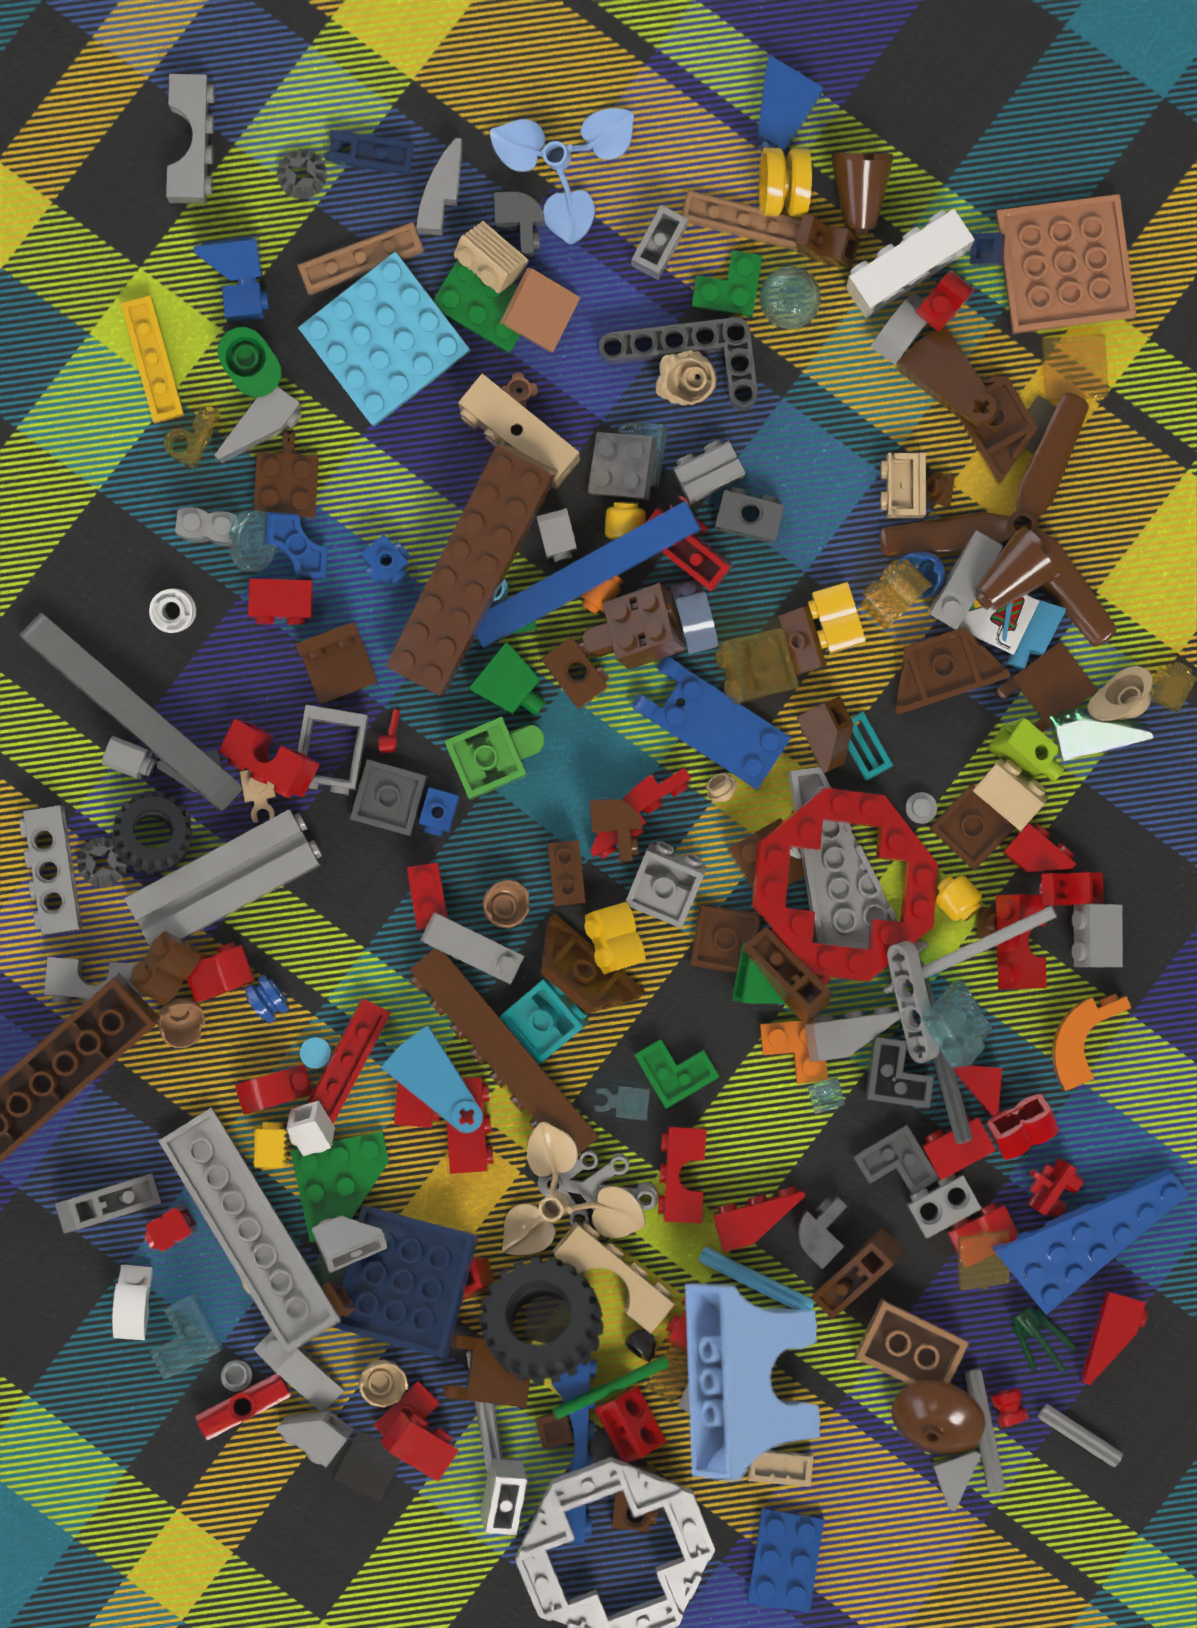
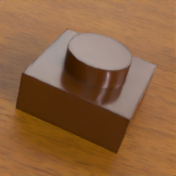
[321,1282,356,1316]
[535,1413,574,1450]

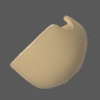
[358,1359,408,1408]

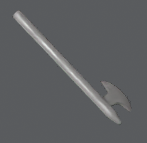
[883,906,1057,993]

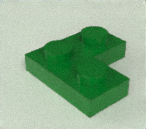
[692,250,763,318]
[634,1039,719,1109]

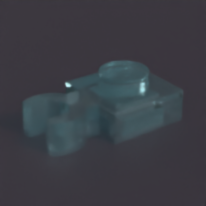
[594,1086,650,1121]

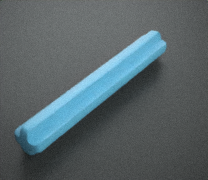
[699,1247,814,1310]

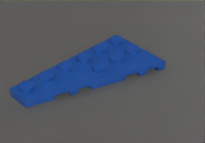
[991,1169,1189,1315]

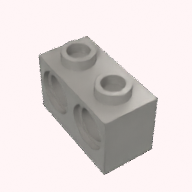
[906,1173,981,1239]

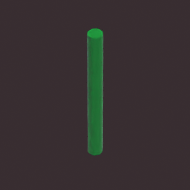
[552,1356,669,1420]

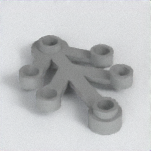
[538,1149,659,1226]

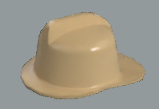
[1088,666,1153,721]

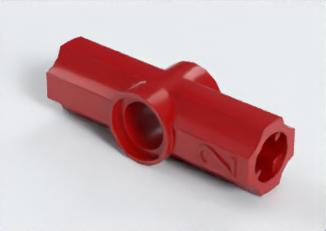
[195,1373,292,1440]

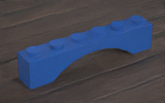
[552,1358,596,1544]

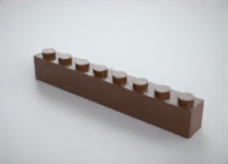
[409,948,599,1155]

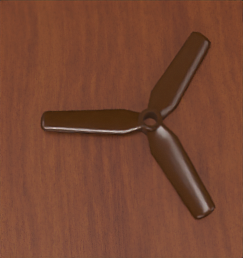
[879,393,1117,646]

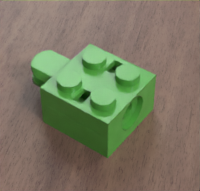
[444,717,544,800]

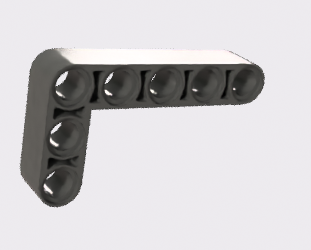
[599,317,758,411]

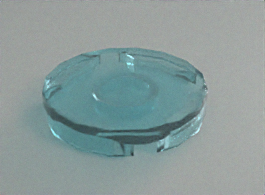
[229,510,276,572]

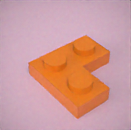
[760,1019,828,1084]

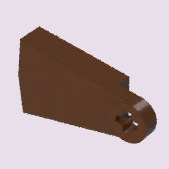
[897,326,997,426]

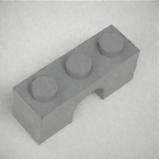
[44,957,142,1004]

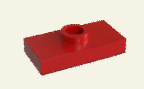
[373,1380,440,1436]

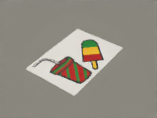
[958,595,1039,655]

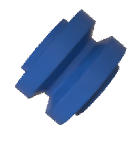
[244,974,290,1024]

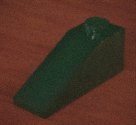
[1050,709,1153,761]

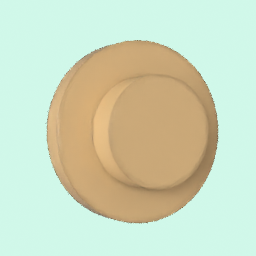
[706,773,737,802]

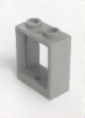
[298,705,369,795]

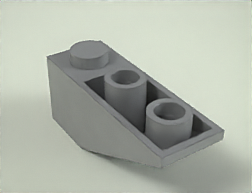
[805,1007,901,1062]

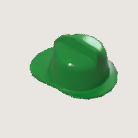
[218,327,281,397]

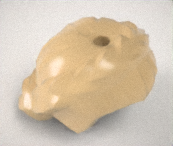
[656,350,717,406]

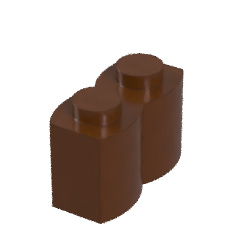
[129,931,201,1005]

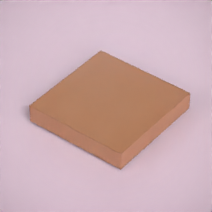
[500,268,580,352]

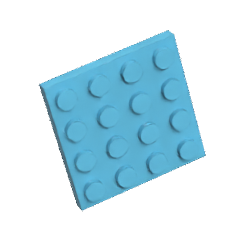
[298,252,471,427]

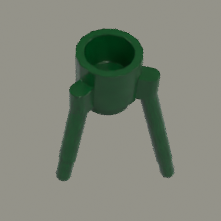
[1011,1305,1078,1373]

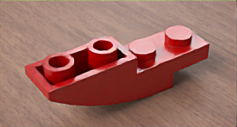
[590,768,691,859]

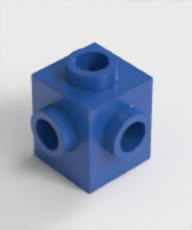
[360,534,410,585]

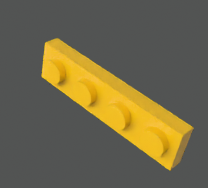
[121,295,184,424]

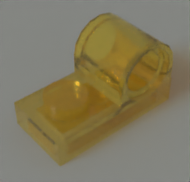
[164,405,221,470]

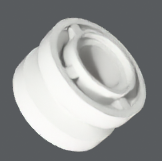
[149,589,196,633]

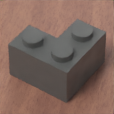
[865,1037,934,1108]

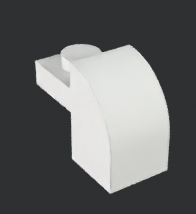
[113,1265,153,1340]

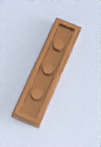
[682,190,802,251]
[298,222,424,295]

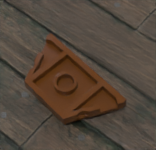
[957,376,1038,485]
[895,627,1011,715]
[541,913,645,1014]

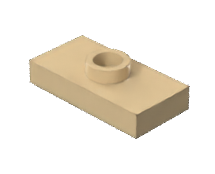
[748,1450,814,1487]

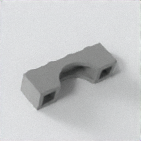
[166,74,215,204]

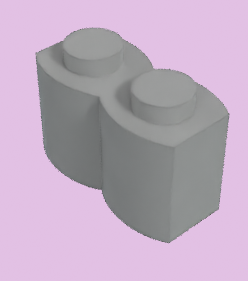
[175,507,243,547]
[102,736,156,780]

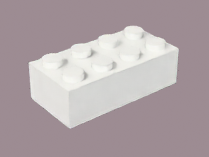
[846,209,975,318]

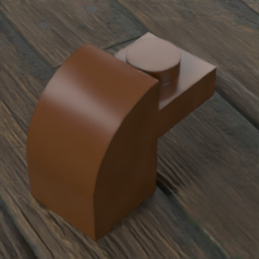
[795,214,860,268]
[590,799,642,862]

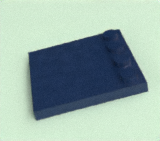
[332,1205,478,1359]

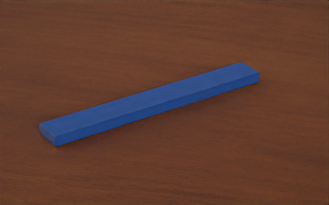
[476,501,701,648]

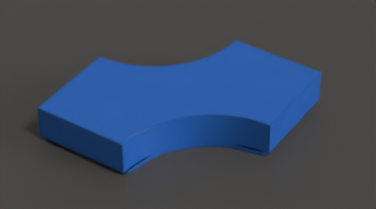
[265,512,328,579]

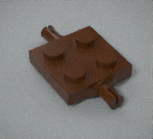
[253,432,319,519]

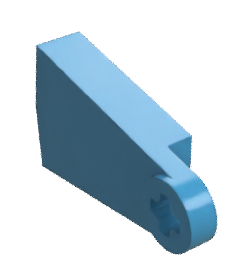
[381,1025,483,1133]

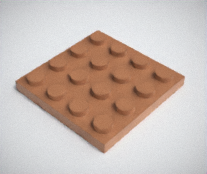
[996,194,1136,334]

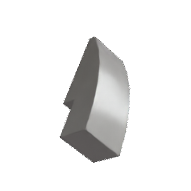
[416,138,463,235]

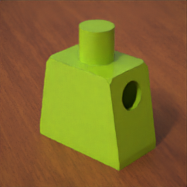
[987,718,1065,782]

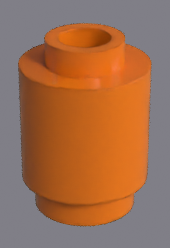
[580,576,624,615]

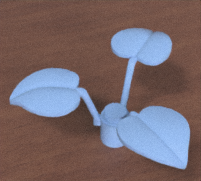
[490,108,634,244]

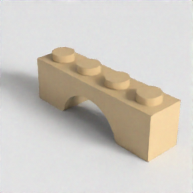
[552,1222,675,1333]

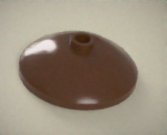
[891,1380,985,1455]

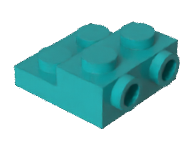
[499,978,590,1064]

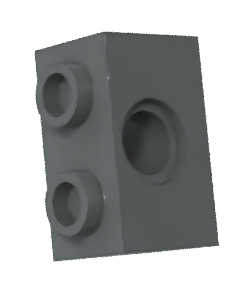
[714,487,785,544]

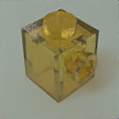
[1151,662,1197,713]

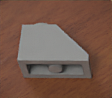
[536,508,577,562]
[312,1216,387,1273]

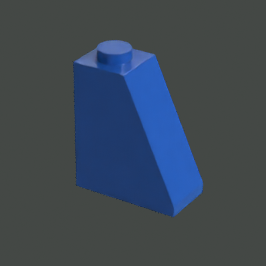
[757,56,823,155]

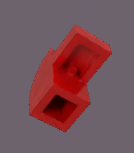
[915,270,975,332]
[1039,872,1104,906]
[235,1064,313,1115]

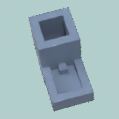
[670,579,719,654]

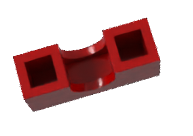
[218,719,320,798]
[996,894,1047,989]
[658,1126,707,1224]

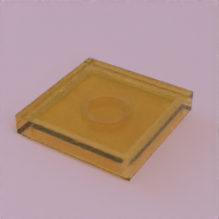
[1042,335,1109,401]

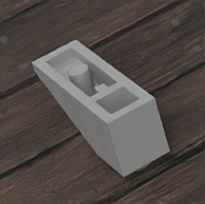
[214,386,302,463]
[927,530,1003,630]
[420,913,524,984]
[55,1173,161,1233]
[253,1331,345,1412]

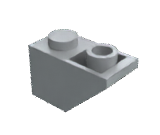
[276,1411,354,1467]

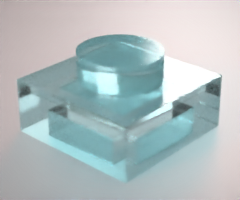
[807,1077,845,1114]

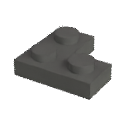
[853,1125,939,1195]

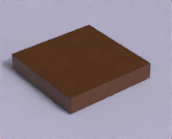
[929,783,1016,871]
[690,904,761,973]

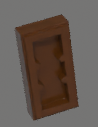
[778,606,827,675]

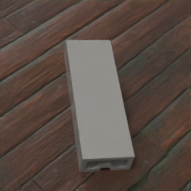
[124,809,322,946]

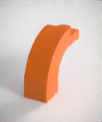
[1052,993,1131,1091]

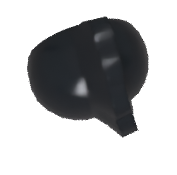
[624,1329,656,1362]

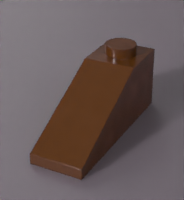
[743,927,832,1024]
[811,1228,904,1319]

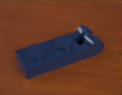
[325,130,415,176]

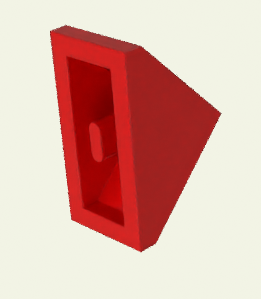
[953,1064,1002,1117]

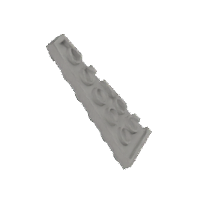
[788,767,897,949]

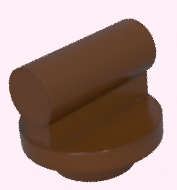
[926,472,955,507]
[977,907,997,939]

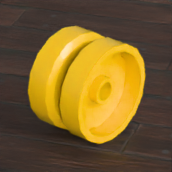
[759,147,812,217]

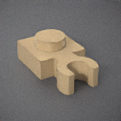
[240,770,277,823]

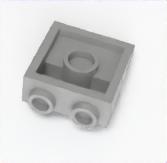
[625,842,707,929]

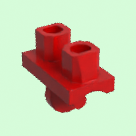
[1027,1157,1084,1218]

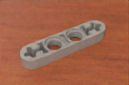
[887,941,939,1063]

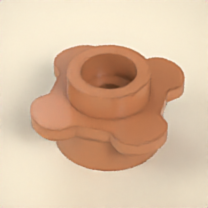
[501,372,538,408]

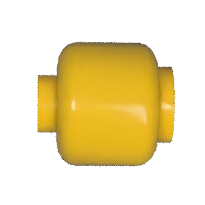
[605,502,646,540]
[936,876,982,922]

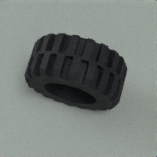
[480,1257,604,1384]

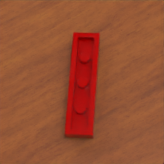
[307,998,391,1124]

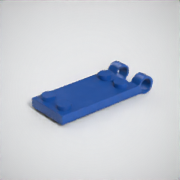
[630,657,791,790]

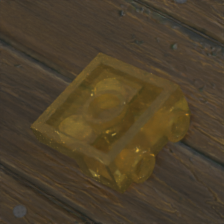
[716,628,799,705]

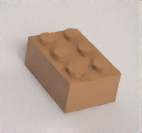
[854,1299,969,1384]

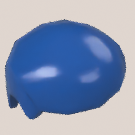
[896,551,947,598]

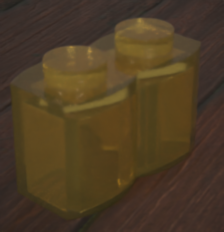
[860,558,932,631]

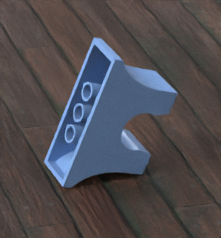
[685,1283,820,1481]

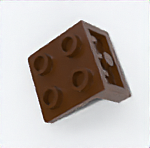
[296,622,377,704]

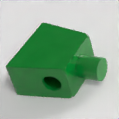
[469,642,547,716]
[732,942,785,1004]

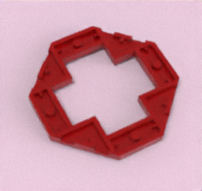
[752,788,939,982]

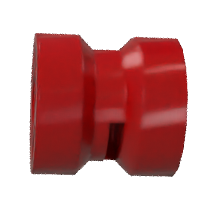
[990,1388,1029,1427]

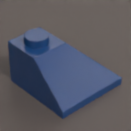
[194,235,263,285]

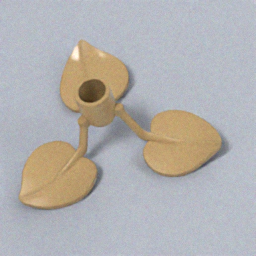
[502,1122,646,1255]

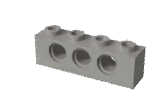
[20,806,83,935]

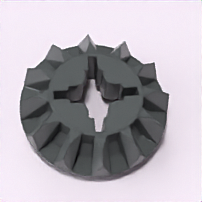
[277,149,327,199]
[77,837,127,887]

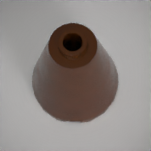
[831,153,893,235]
[975,527,1063,611]

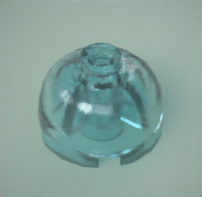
[760,266,821,329]

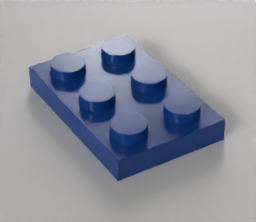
[747,1508,824,1613]

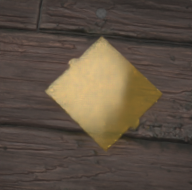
[958,1230,1009,1291]

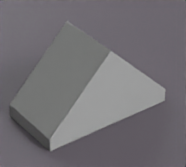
[932,1448,982,1511]

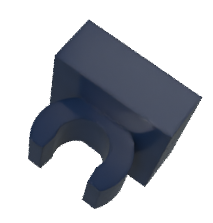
[970,232,1005,266]

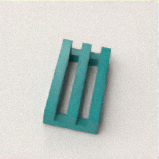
[848,712,893,781]

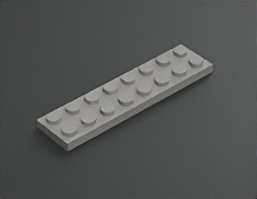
[159,1108,341,1354]

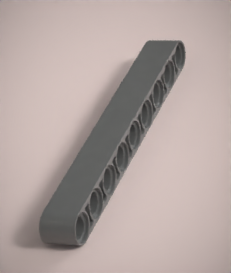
[19,612,243,812]

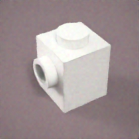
[287,1100,335,1156]

